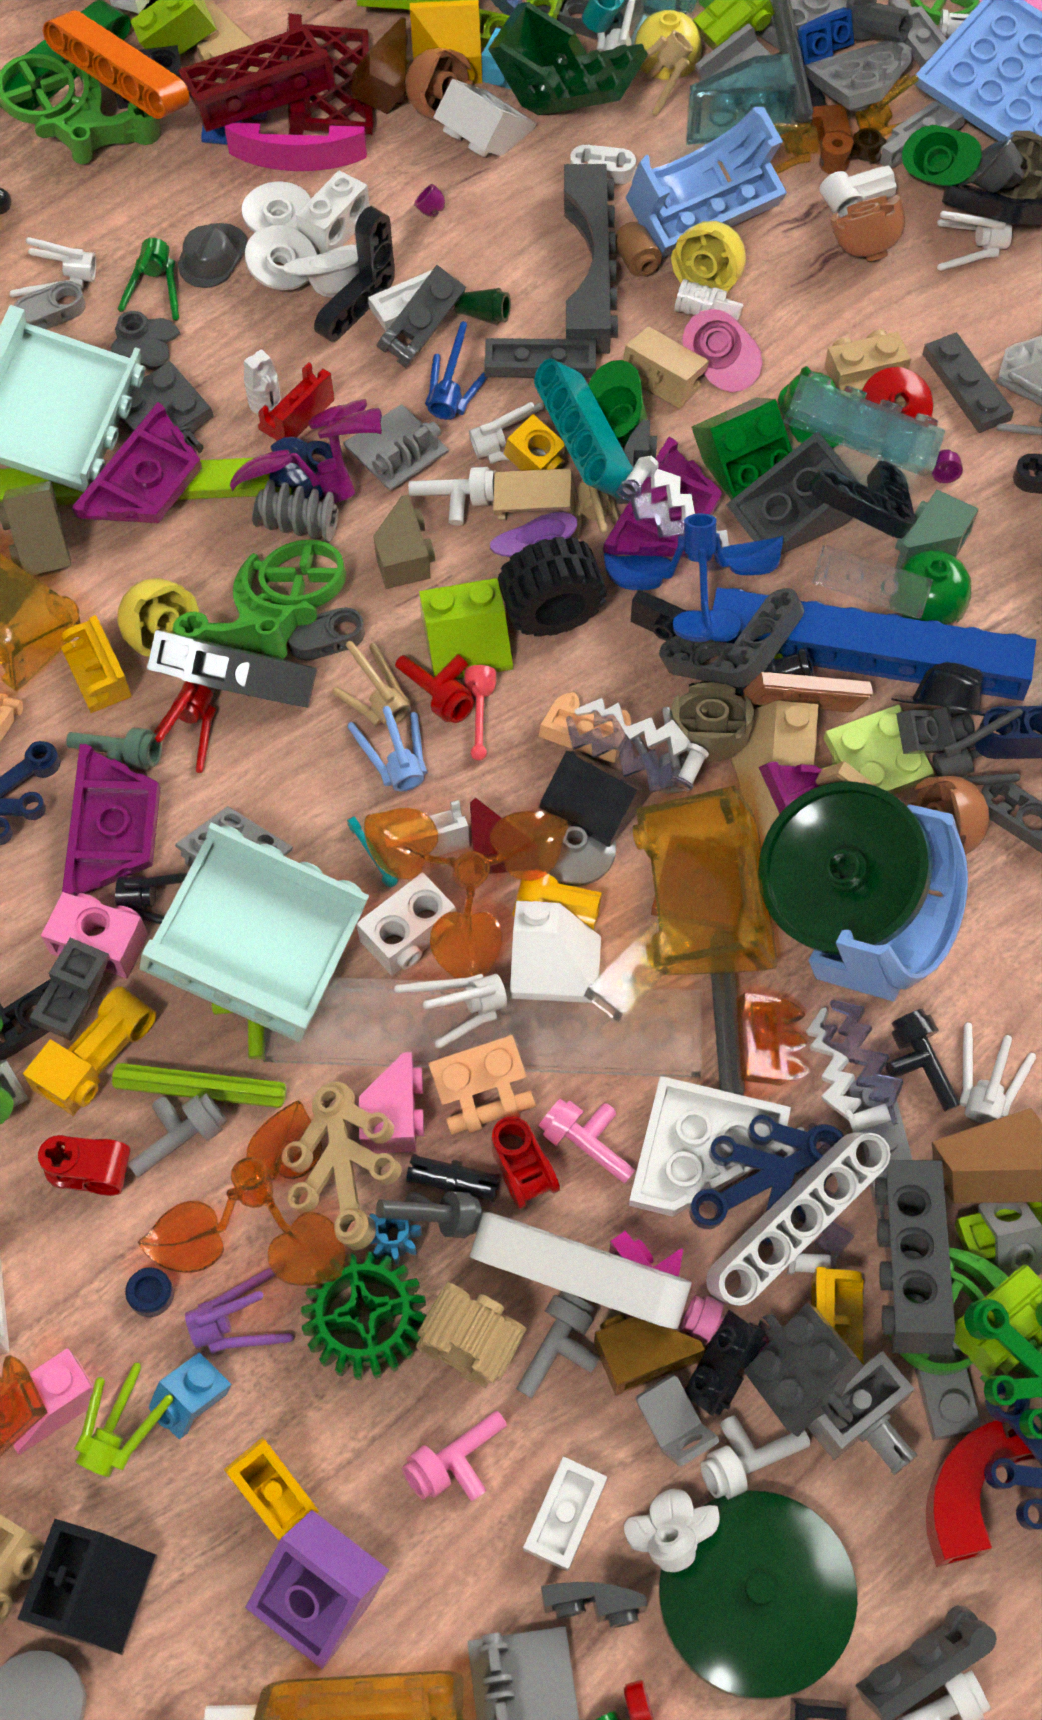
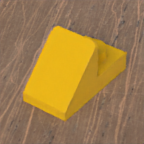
[223,1437,319,1541]

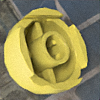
[635,10,702,80]
[671,221,746,292]
[117,578,199,657]

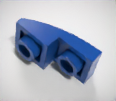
[798,7,854,65]

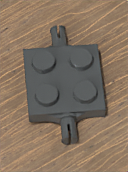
[120,361,214,454]
[744,1302,864,1437]

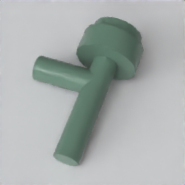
[66,727,162,770]

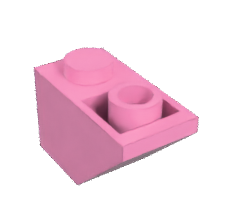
[359,1052,424,1153]

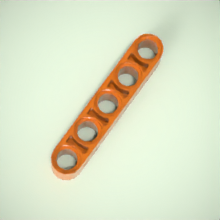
[43,10,190,119]

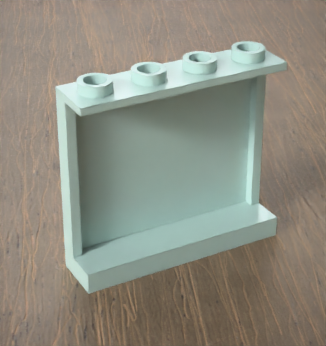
[0,305,145,492]
[139,823,369,1043]

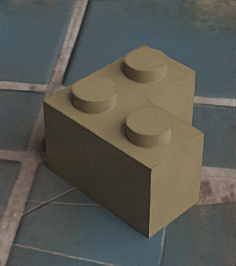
[0,480,71,577]

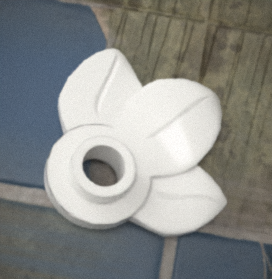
[624,1489,720,1572]

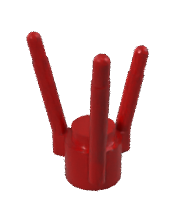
[153,681,217,773]

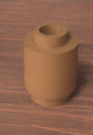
[615,222,662,276]

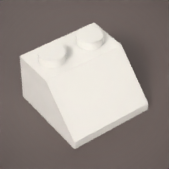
[433,79,537,157]

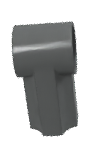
[846,0,913,43]

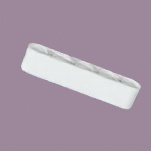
[706,1132,891,1306]
[470,1212,692,1329]

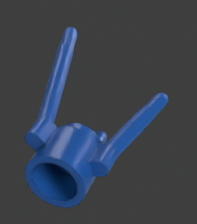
[425,321,488,420]

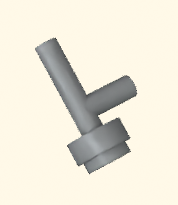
[128,1093,227,1177]
[516,1291,600,1399]

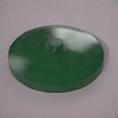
[758,781,933,955]
[658,1491,857,1700]

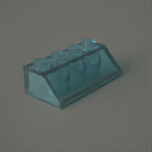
[783,372,945,477]

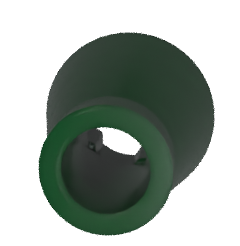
[454,288,511,325]

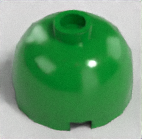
[891,550,971,625]

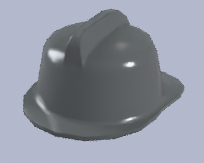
[957,134,1024,194]
[178,223,247,288]

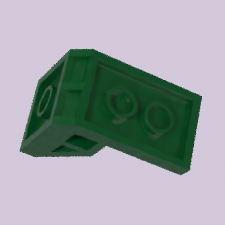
[488,2,648,115]

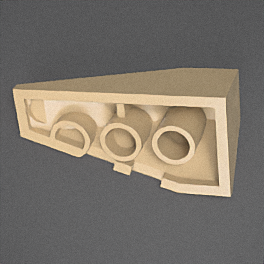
[730,700,818,857]

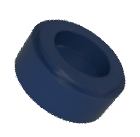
[125,1267,174,1317]

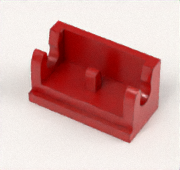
[258,362,335,441]

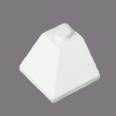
[510,901,601,1003]

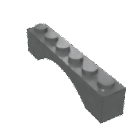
[564,164,618,354]

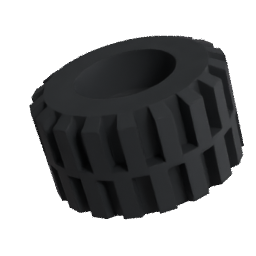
[498,537,607,637]

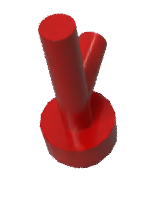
[395,654,474,723]

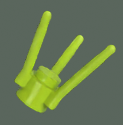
[74,1363,173,1477]

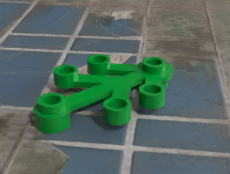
[964,1299,1042,1439]

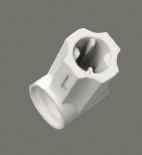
[820,165,897,218]

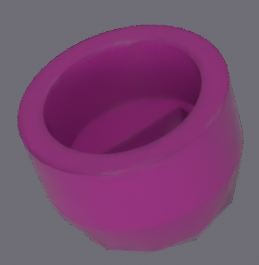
[414,184,445,217]
[931,449,963,483]

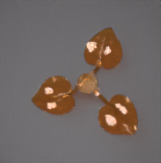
[364,808,568,979]
[138,1100,346,1286]

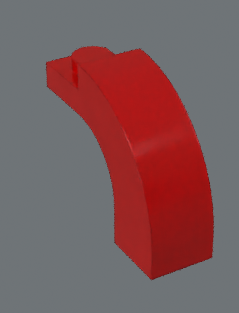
[926,1420,1036,1567]

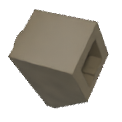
[373,494,435,589]

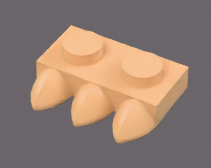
[538,692,631,763]

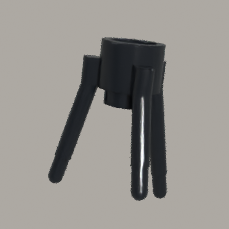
[115,873,187,925]

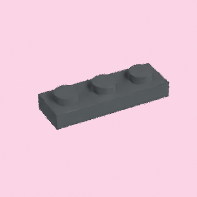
[923,332,1014,433]
[484,338,596,378]

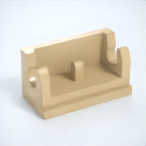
[623,326,709,409]
[493,469,576,520]

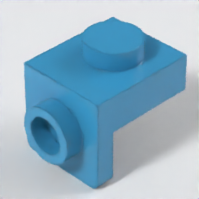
[149,1352,232,1439]

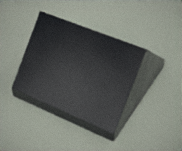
[539,751,652,847]

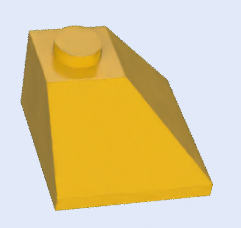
[409,0,482,84]

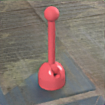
[464,665,496,761]

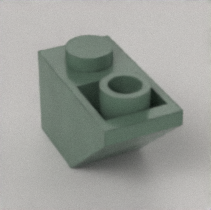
[895,489,979,569]

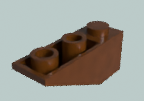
[352,17,408,114]

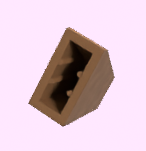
[932,1108,1042,1203]

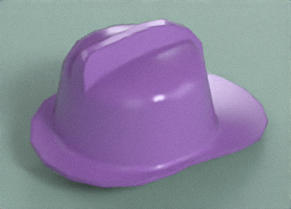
[490,512,577,557]

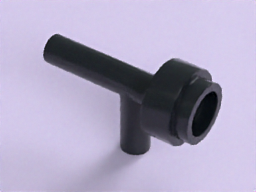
[885,1009,961,1112]

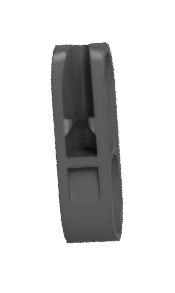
[288,607,365,661]

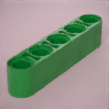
[0,0,131,111]

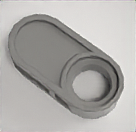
[14,281,86,329]

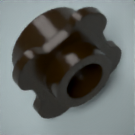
[849,128,887,163]

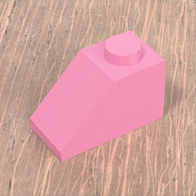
[0,1348,102,1455]

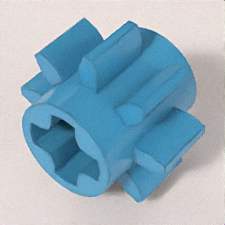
[369,1213,422,1265]

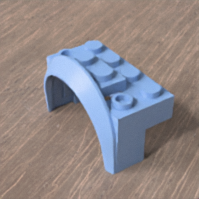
[625,107,787,258]
[808,804,968,1002]

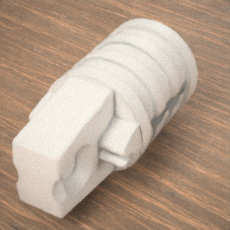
[674,279,743,321]
[244,350,282,414]

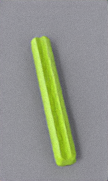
[112,1063,286,1108]

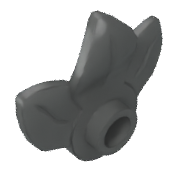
[111,311,180,369]

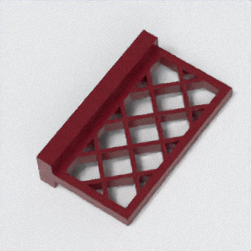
[287,13,373,135]
[178,25,337,132]

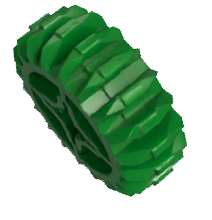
[301,1251,427,1380]

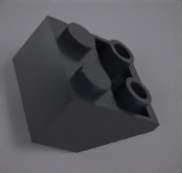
[17,1519,158,1656]

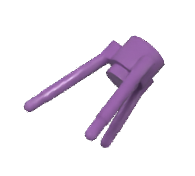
[185,1262,294,1354]

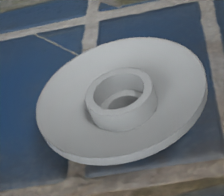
[534,816,616,886]

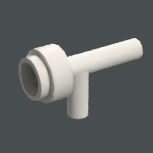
[408,467,496,526]
[701,1416,810,1500]
[897,1670,991,1720]

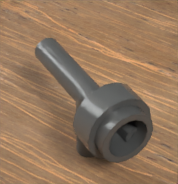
[375,1191,482,1238]

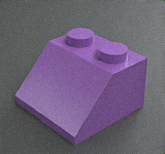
[245,1510,389,1669]

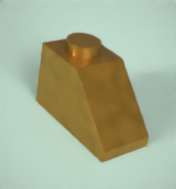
[594,1314,705,1396]

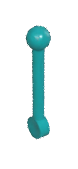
[346,816,398,887]

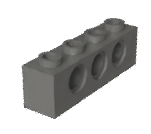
[875,1160,956,1354]

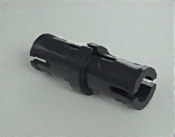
[406,1154,501,1203]

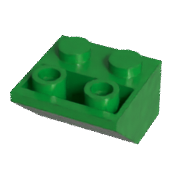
[691,398,792,500]

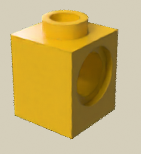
[503,414,566,471]
[23,1039,101,1116]

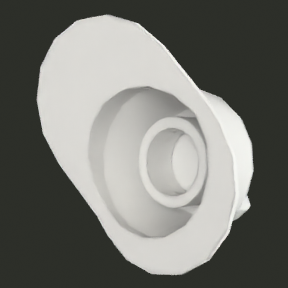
[282,245,359,298]

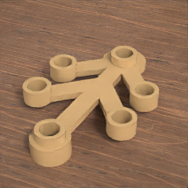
[282,1082,401,1250]

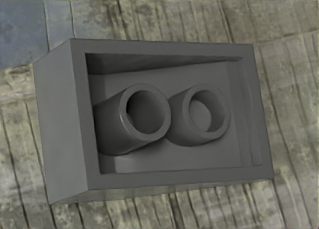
[726,431,859,554]

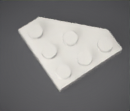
[629,1076,791,1217]

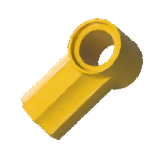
[512,871,602,930]
[68,986,157,1076]

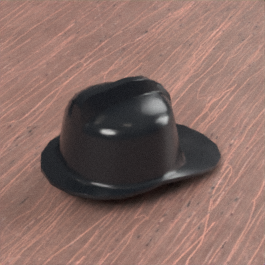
[891,662,987,716]

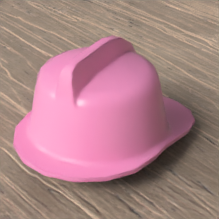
[682,309,763,392]

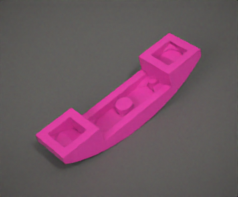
[225,123,367,171]

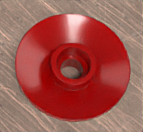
[859,367,933,443]

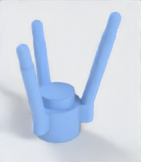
[347,706,428,792]

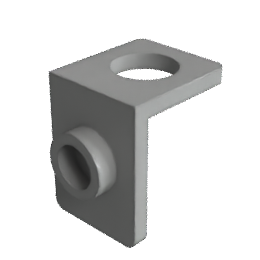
[978,1202,1042,1277]
[635,1375,719,1466]

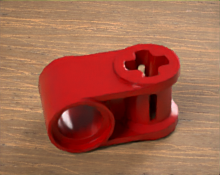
[492,1116,560,1210]
[38,1135,131,1196]

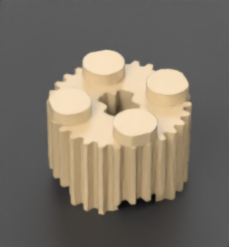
[416,1282,527,1388]

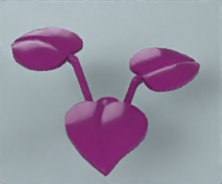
[230,399,382,503]

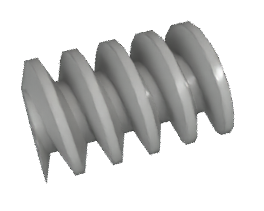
[252,479,338,542]

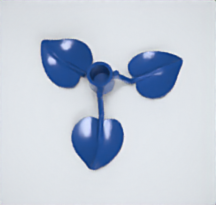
[604,513,783,642]

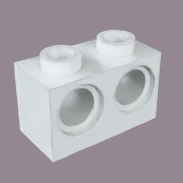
[296,170,370,255]
[356,872,457,976]

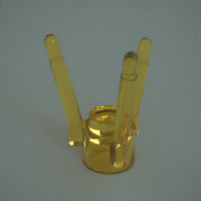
[855,74,919,137]
[773,123,819,174]

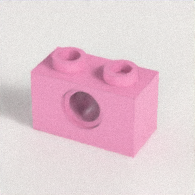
[41,892,148,979]

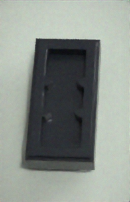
[630,590,686,641]

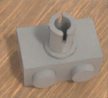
[807,1351,918,1475]

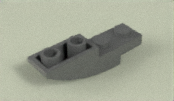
[147,629,318,708]

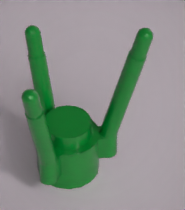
[118,237,179,321]

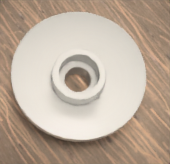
[242,181,311,232]
[245,225,317,290]

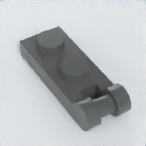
[376,265,466,368]
[855,1605,997,1720]

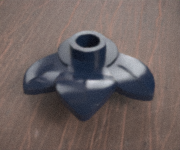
[269,437,333,501]

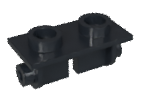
[684,1310,766,1416]

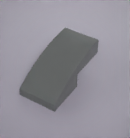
[30,938,110,1041]

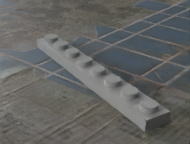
[846,1075,981,1441]

